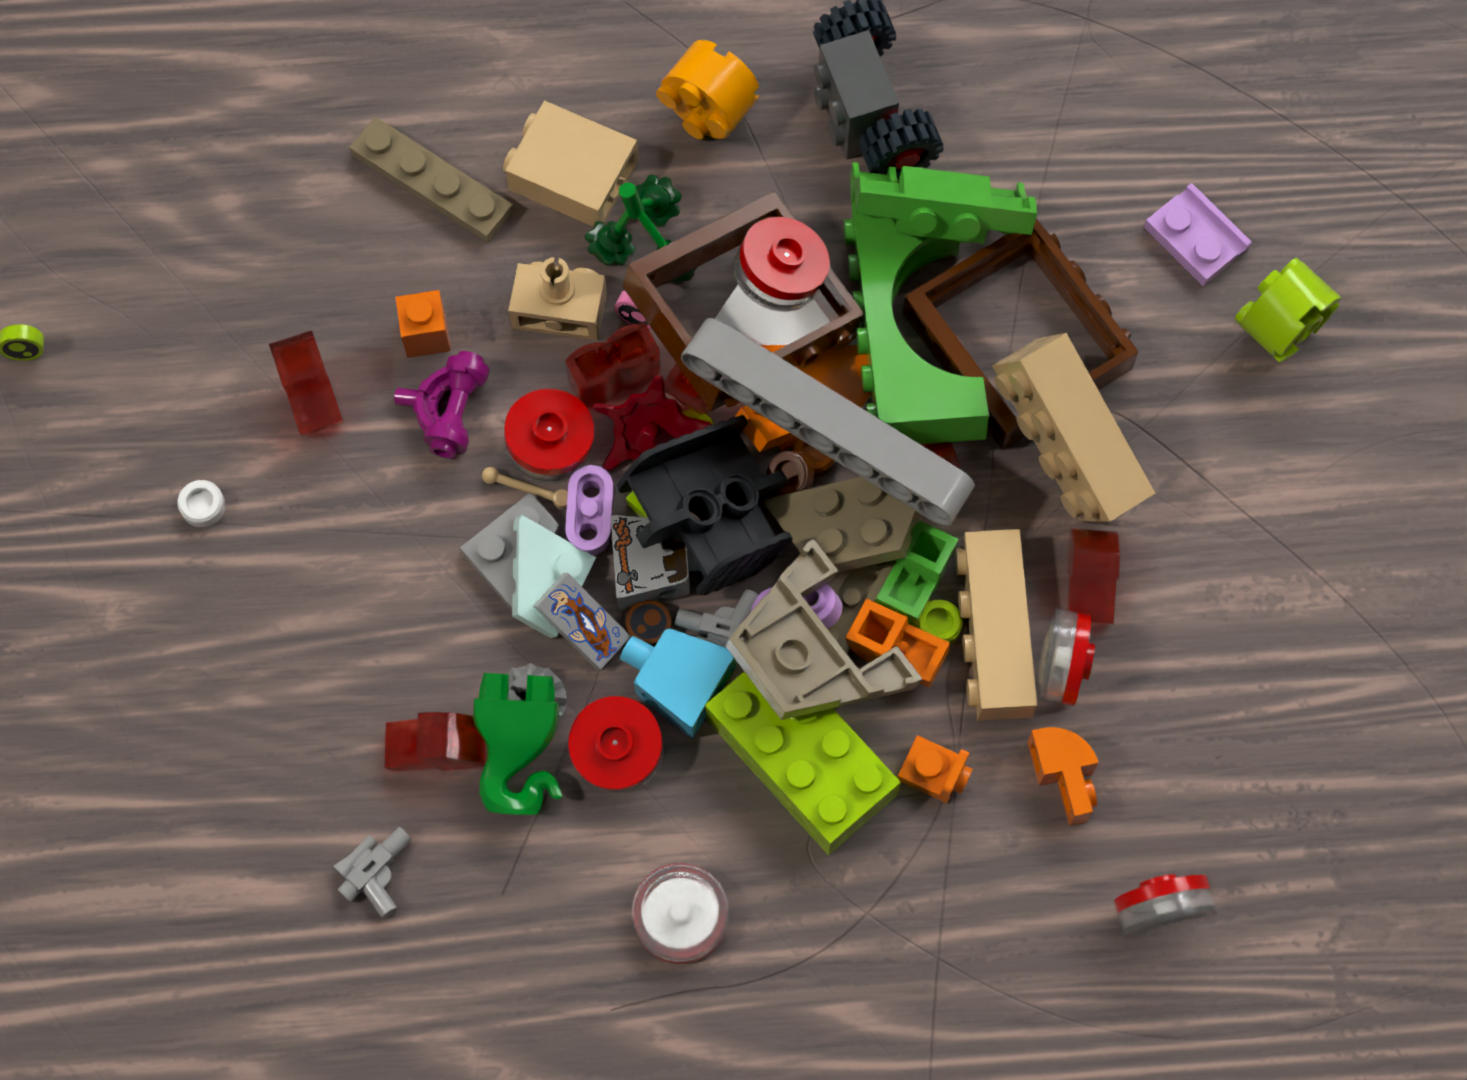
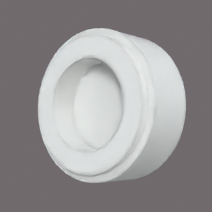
[178,480,226,527]

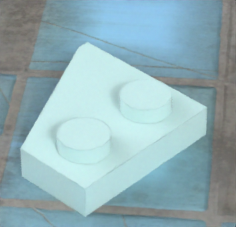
[512,515,596,638]

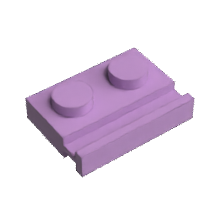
[1144,183,1252,287]

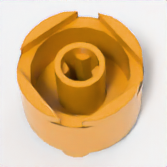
[656,40,760,140]

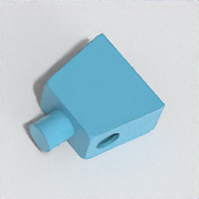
[620,629,737,739]

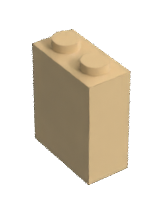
[503,100,639,226]

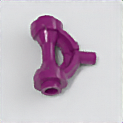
[394,351,490,459]

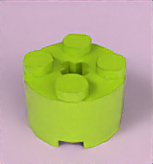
[1234,257,1341,363]

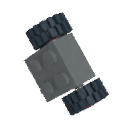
[813,0,944,180]

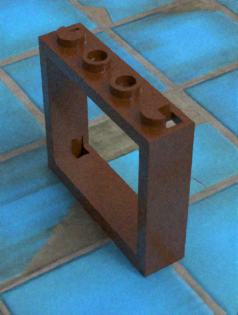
[622,191,864,411]
[903,218,1138,450]

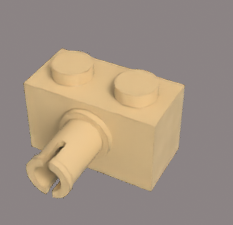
[508,257,607,341]

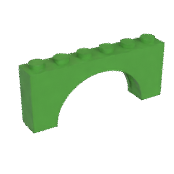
[843,202,989,444]

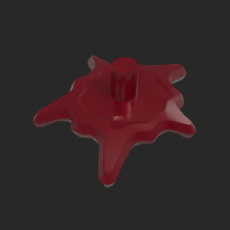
[592,375,713,472]

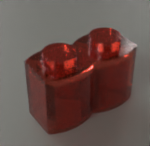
[565,323,661,408]

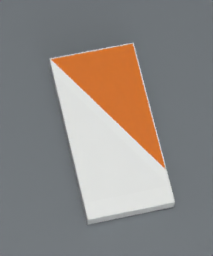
[715,275,872,410]

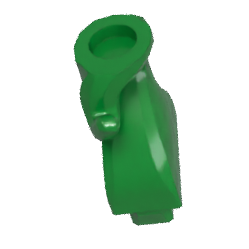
[473,673,563,815]

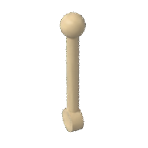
[481,467,568,509]

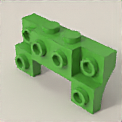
[850,162,1037,244]

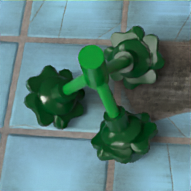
[584,174,698,286]

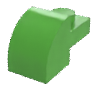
[875,521,959,627]

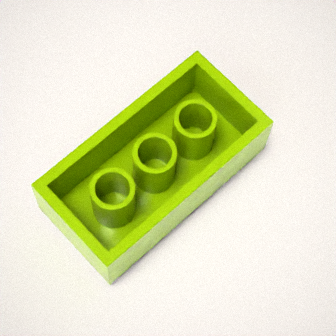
[705,672,901,856]

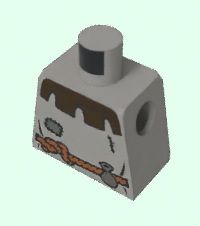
[611,515,701,612]

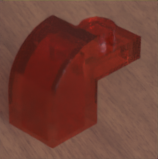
[269,330,344,437]

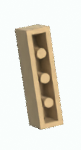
[954,529,1037,721]

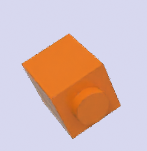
[395,290,451,358]

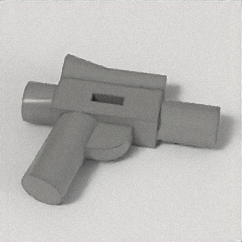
[675,589,759,663]
[333,827,412,919]

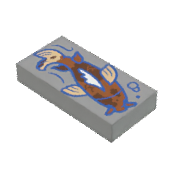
[533,573,631,670]

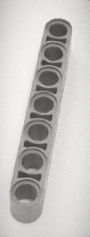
[681,318,975,526]

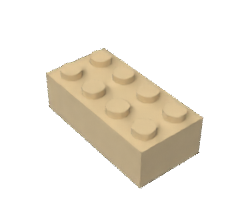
[992,333,1156,522]

